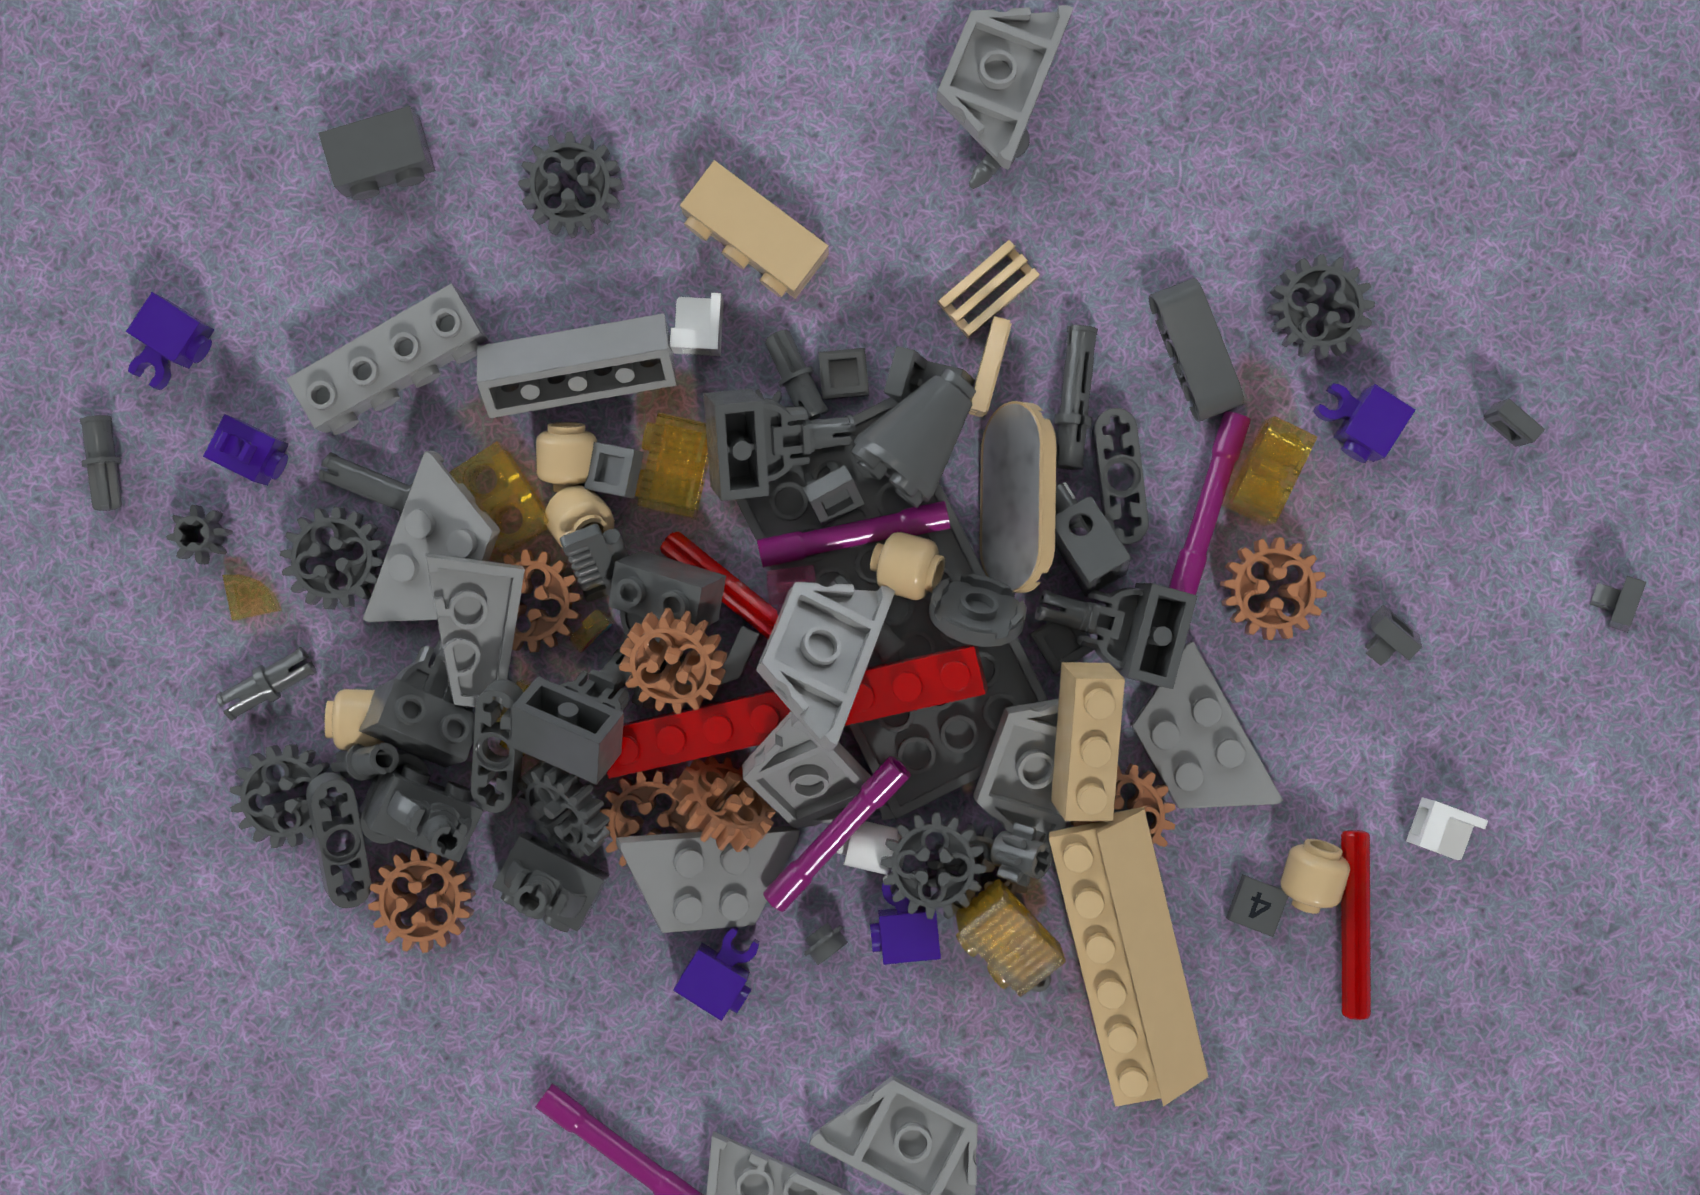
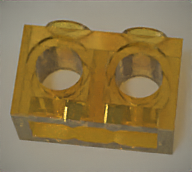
[1222,416,1317,526]
[449,441,549,554]

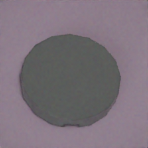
[929,574,1026,647]

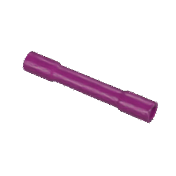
[1168,411,1251,595]
[757,501,950,568]
[763,756,911,912]
[535,1083,703,1195]

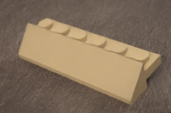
[1049,807,1208,1107]

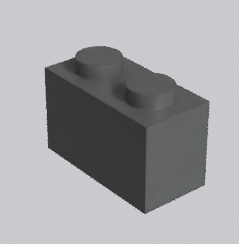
[318,106,436,200]

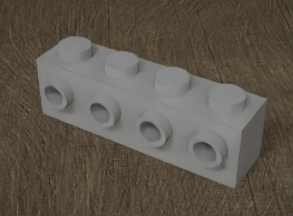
[286,283,489,435]
[477,313,677,418]

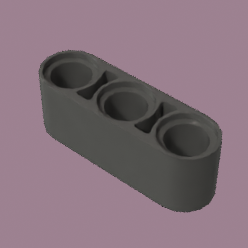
[1149,278,1244,422]

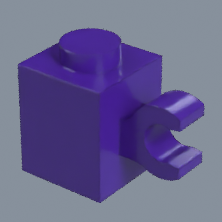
[126,292,214,390]
[1313,383,1416,463]
[203,414,289,486]
[870,881,941,965]
[673,927,759,1021]

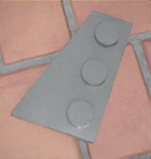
[425,553,525,710]

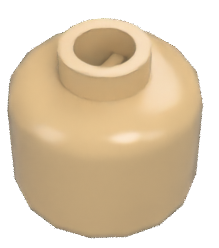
[536,422,597,492]
[545,485,615,547]
[870,532,945,600]
[325,689,385,750]
[1280,839,1350,914]

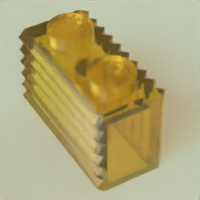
[635,412,709,520]
[955,879,1066,997]

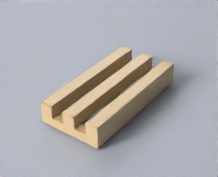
[937,240,1040,338]
[969,316,1012,418]

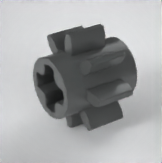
[166,505,233,565]
[991,822,1052,887]

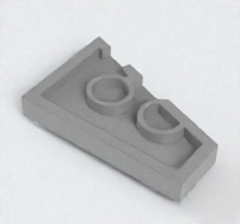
[706,1131,850,1195]

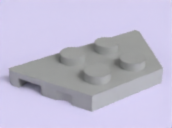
[936,5,1073,170]
[363,451,500,622]
[756,582,895,752]
[1130,642,1283,809]
[973,699,1067,867]
[742,712,895,828]
[616,826,799,933]
[810,1076,978,1195]

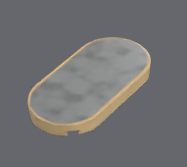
[980,401,1056,593]

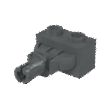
[703,388,856,501]
[608,550,726,709]
[1035,583,1198,689]
[359,638,475,768]
[511,648,631,785]
[363,764,483,862]
[492,831,609,932]

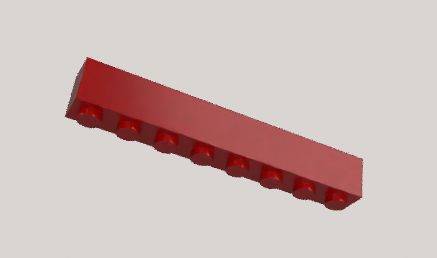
[607,645,988,779]

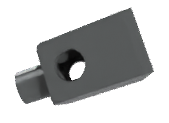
[1055,482,1131,598]

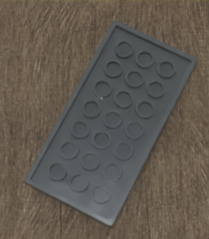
[736,397,1048,819]

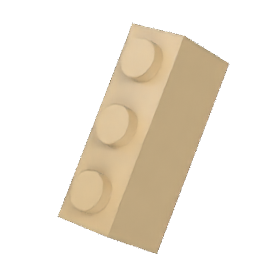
[680,160,829,299]
[1051,662,1125,821]

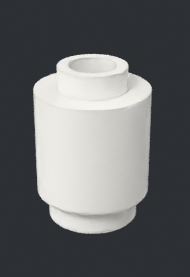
[836,821,905,875]

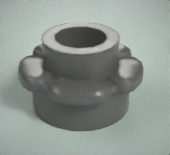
[804,922,848,965]

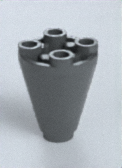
[851,368,976,508]

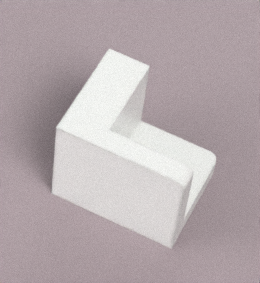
[670,293,724,356]
[1406,797,1488,860]

